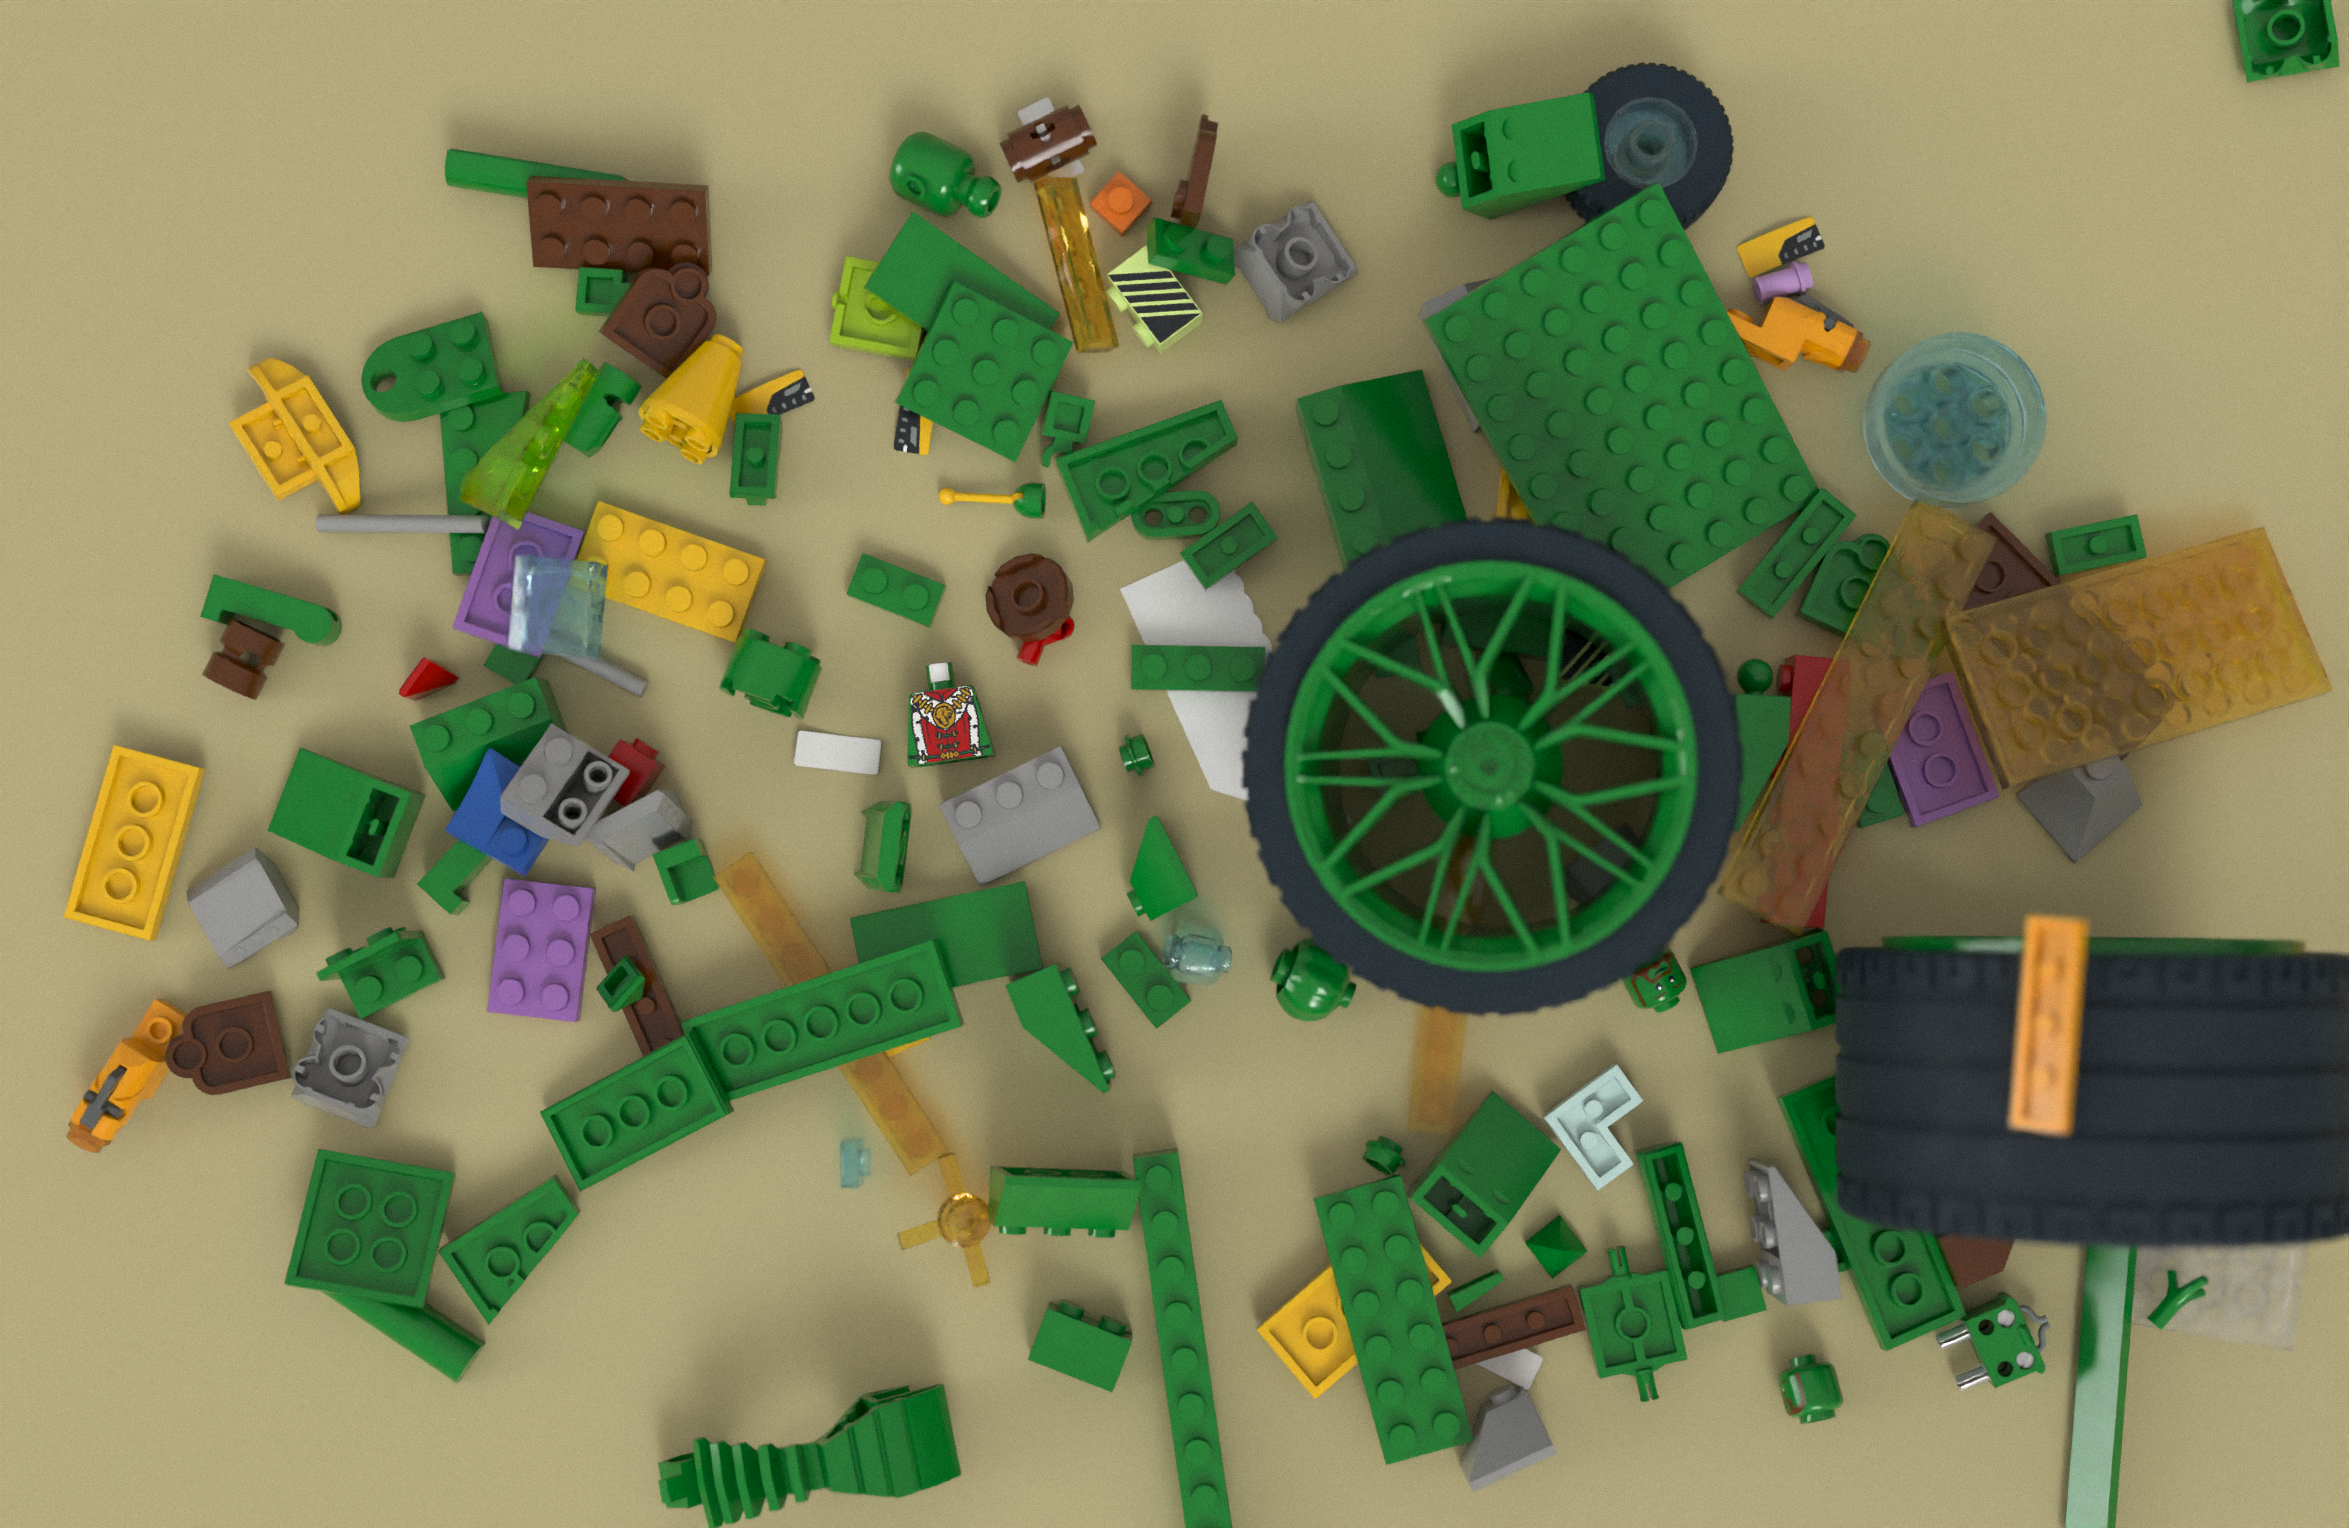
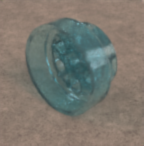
[1863,332,2046,509]

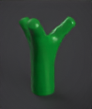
[2147,1270,2208,1330]

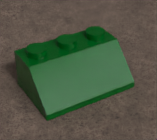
[409,677,568,811]
[987,1166,1141,1238]

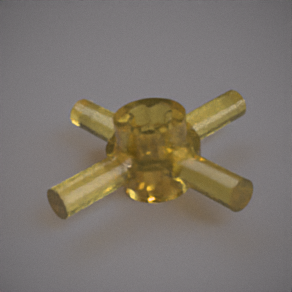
[897,1152,991,1287]

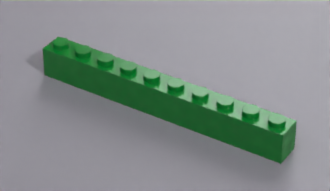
[1133,1148,1232,1528]

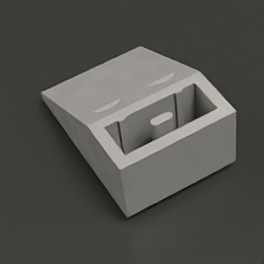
[1744,1158,1842,1306]

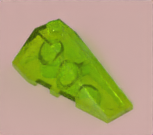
[459,359,600,530]

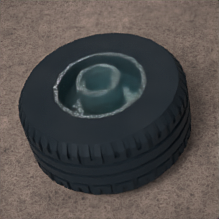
[1565,62,1734,230]

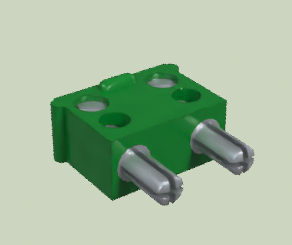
[1936,1292,2051,1391]

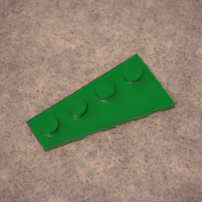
[440,391,531,576]
[1055,400,1238,543]

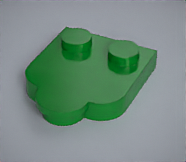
[1796,534,1909,653]

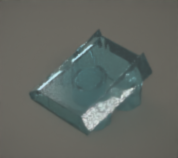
[508,555,608,659]

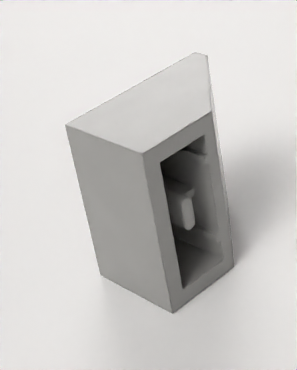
[500,723,630,847]

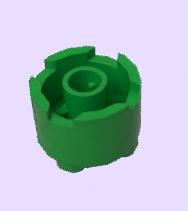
[719,628,822,719]

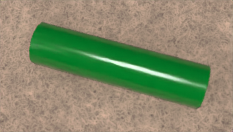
[445,148,629,199]
[1635,1141,1728,1330]
[322,1292,486,1383]

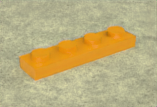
[2010,916,2087,1134]

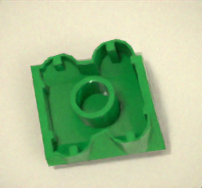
[2232,0,2339,82]
[854,801,912,893]

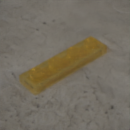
[1033,177,1120,353]

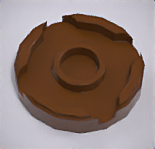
[985,553,1074,642]

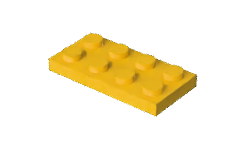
[568,501,768,643]
[63,745,206,941]
[1256,1244,1452,1399]

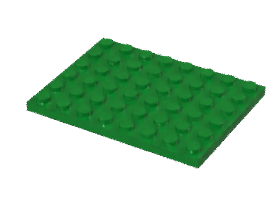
[1422,182,1819,588]

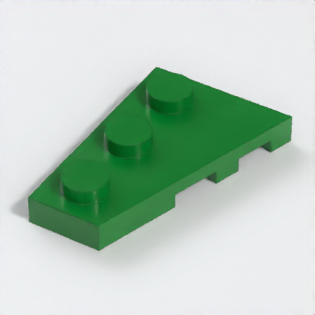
[438,1174,581,1325]

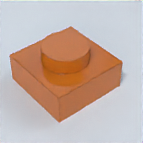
[1090,171,1152,237]

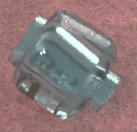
[1163,925,1232,986]

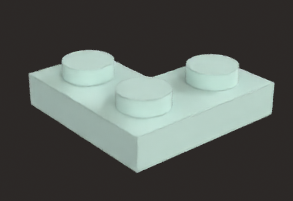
[1542,1063,1643,1190]

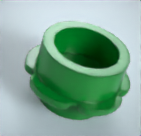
[1119,734,1155,776]
[1362,1136,1405,1176]

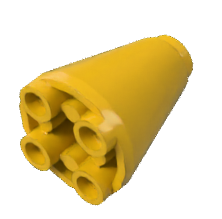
[638,334,744,465]

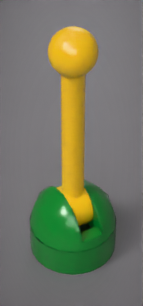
[938,483,1046,519]

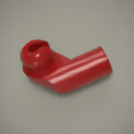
[1016,616,1075,666]

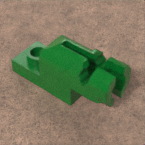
[512,362,642,477]

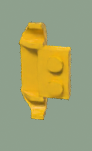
[229,358,361,515]

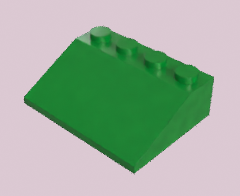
[1295,369,1467,570]

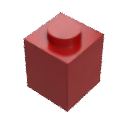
[608,738,666,807]

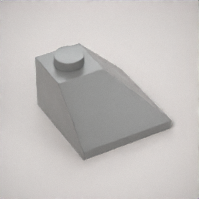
[2015,735,2142,863]
[1459,1385,1557,1492]

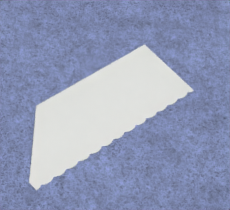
[1120,560,1353,824]

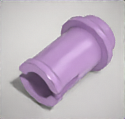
[1753,261,1813,305]

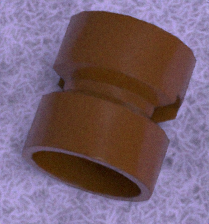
[202,618,285,700]

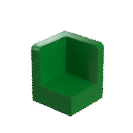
[652,838,720,905]

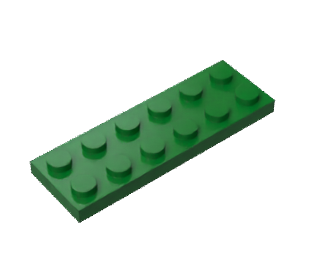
[681,938,964,1101]
[1776,1072,1967,1351]
[1313,1174,1474,1465]

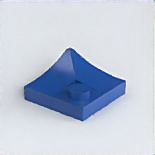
[445,748,549,877]

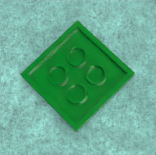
[894,281,1074,462]
[284,1149,456,1309]

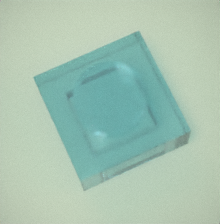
[840,1138,871,1188]

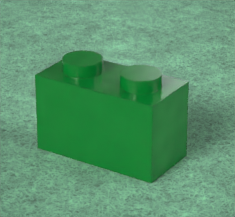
[1028,1299,1133,1393]

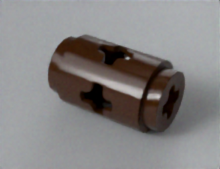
[999,105,1097,183]

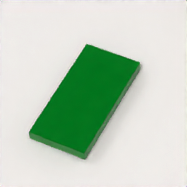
[863,212,1060,332]
[850,881,1043,987]
[540,1031,734,1192]

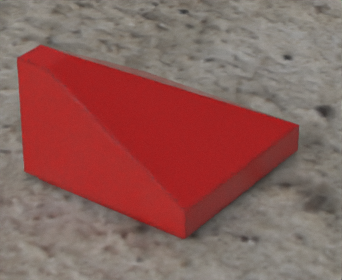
[398,657,460,701]

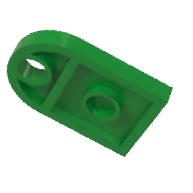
[361,312,504,422]

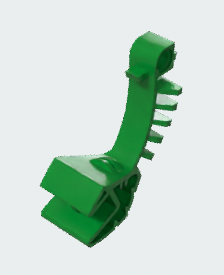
[658,1384,962,1528]

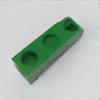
[200,574,342,646]
[417,840,492,915]

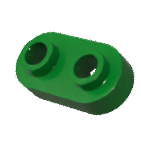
[1131,490,1220,540]

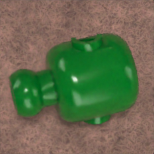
[889,131,1001,218]

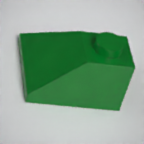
[1126,815,1198,921]

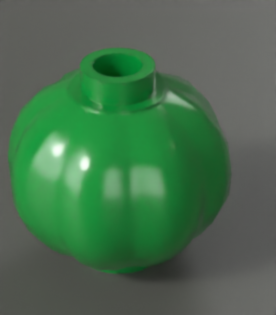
[1270,938,1356,1022]

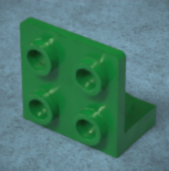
[316,927,445,1019]

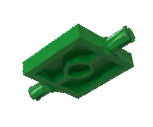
[1577,1246,1688,1402]

